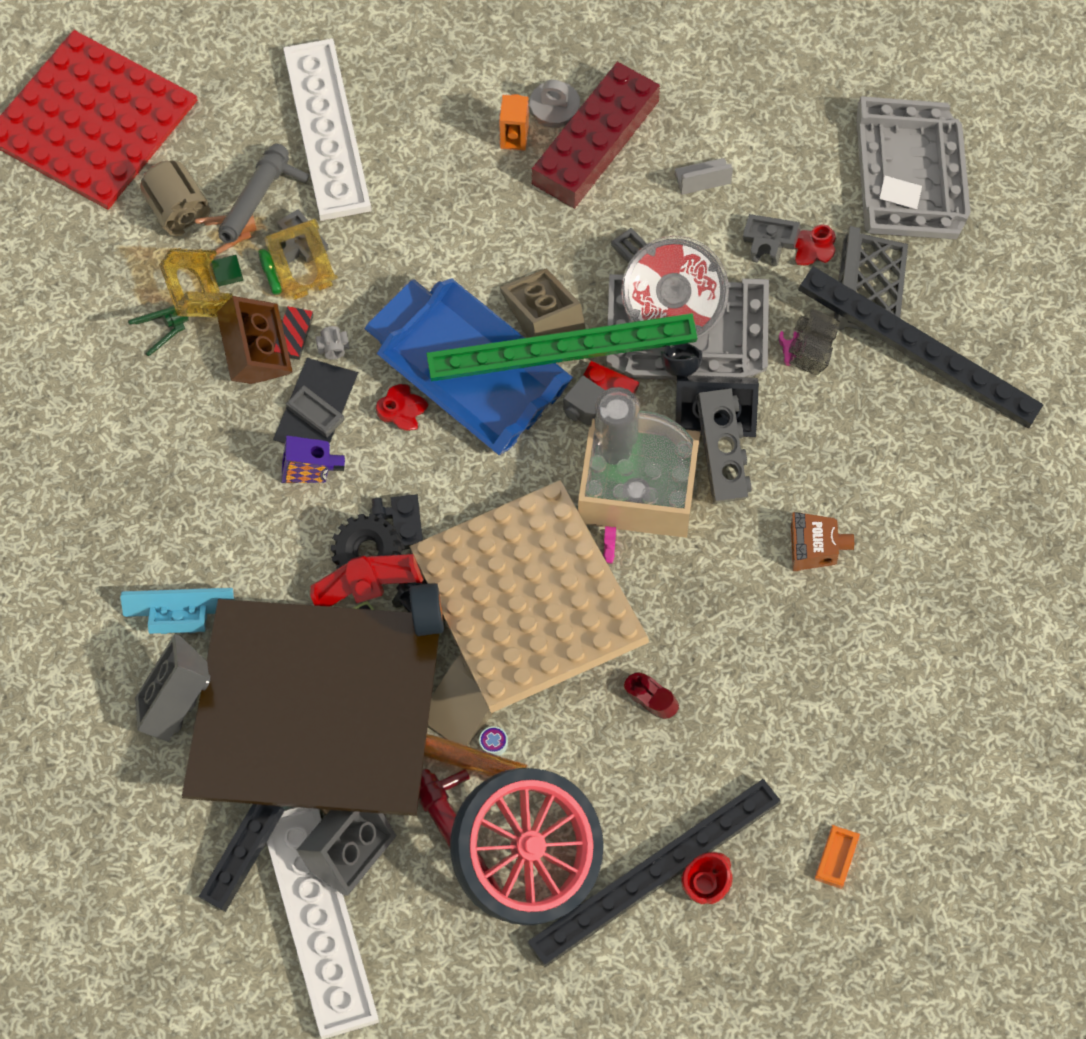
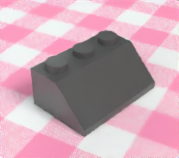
[135,634,211,742]
[297,810,397,896]

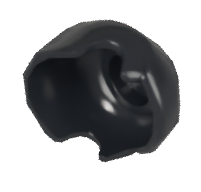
[661,343,703,377]

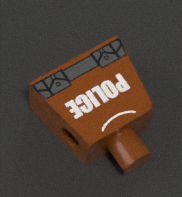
[791,512,854,571]

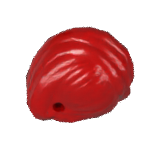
[681,852,733,904]

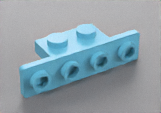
[120,588,234,634]

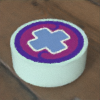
[479,726,508,757]

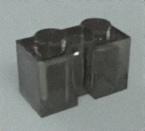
[789,309,840,375]

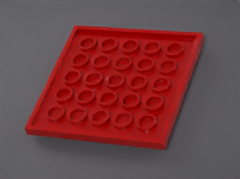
[0,30,198,210]

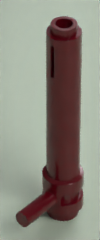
[419,769,502,893]

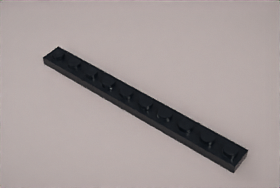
[798,266,1044,429]
[527,779,781,968]

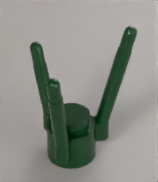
[128,302,189,356]

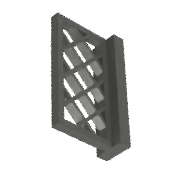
[832,226,908,331]

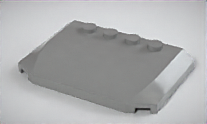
[856,96,970,239]
[606,274,769,380]

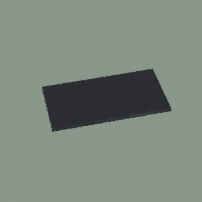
[273,358,359,444]

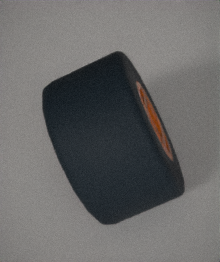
[409,583,444,636]

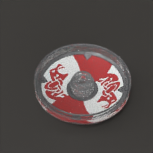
[621,236,729,338]

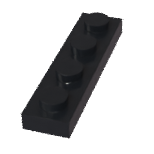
[198,804,285,912]

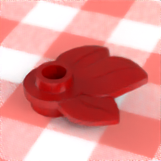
[795,224,836,266]
[376,384,429,431]

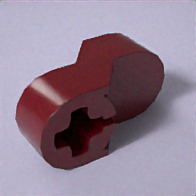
[624,672,679,719]

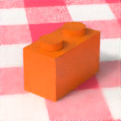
[499,94,529,151]

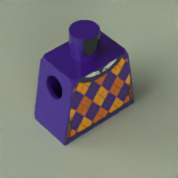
[282,436,345,483]

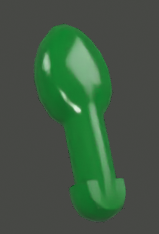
[258,249,282,295]

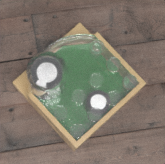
[578,387,700,538]

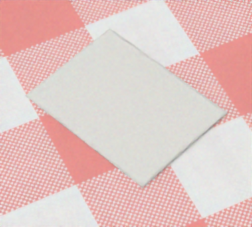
[879,176,922,209]

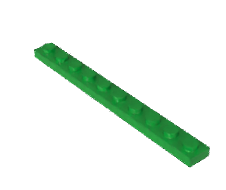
[426,313,698,382]

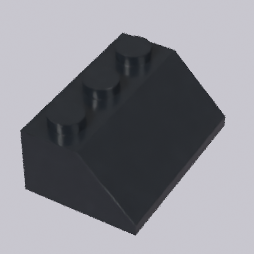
[675,375,759,437]

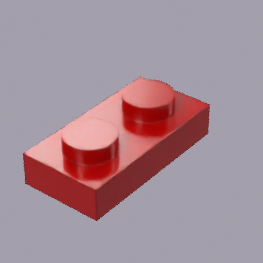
[583,361,639,401]

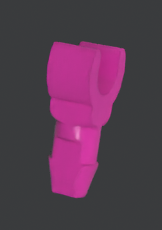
[778,331,798,366]
[603,526,616,564]

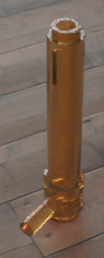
[424,734,528,777]

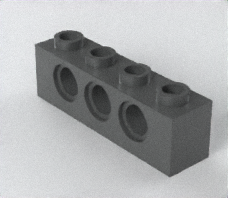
[696,388,752,504]

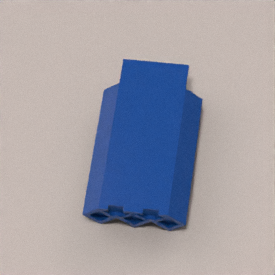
[365,278,573,455]

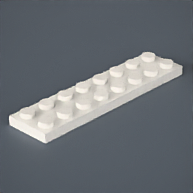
[283,39,371,221]
[267,807,379,1039]

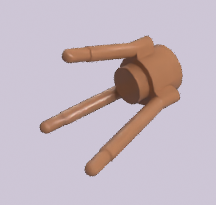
[195,215,256,258]

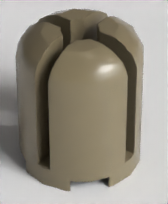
[140,160,211,236]

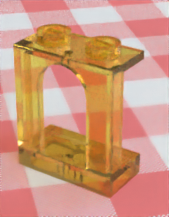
[264,218,338,300]
[159,248,233,317]

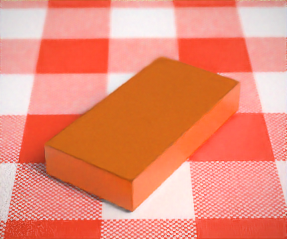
[814,825,860,889]

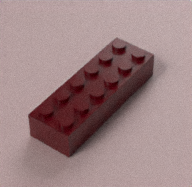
[532,61,660,209]

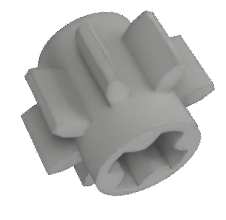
[316,326,349,360]

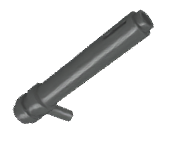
[218,144,310,243]

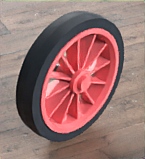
[450,768,603,925]

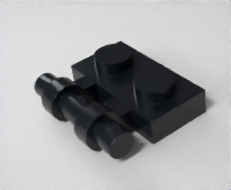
[370,494,423,551]

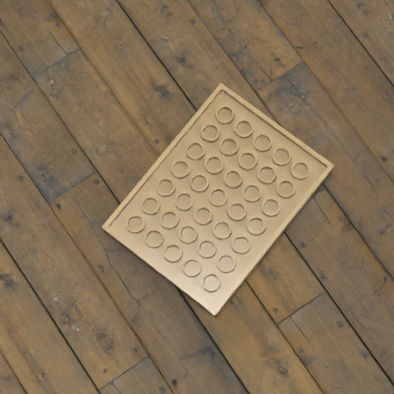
[409,480,649,713]

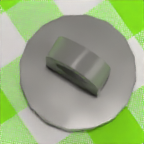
[530,80,580,128]

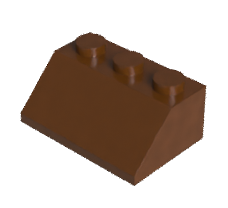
[216,296,293,384]

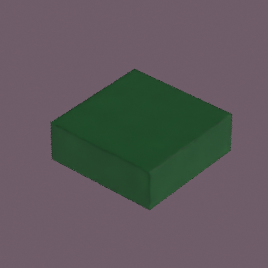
[211,255,243,287]

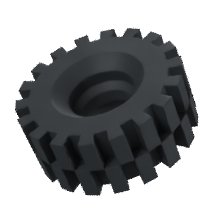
[330,514,405,585]

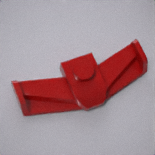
[310,554,423,607]

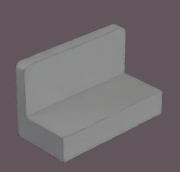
[675,158,733,195]

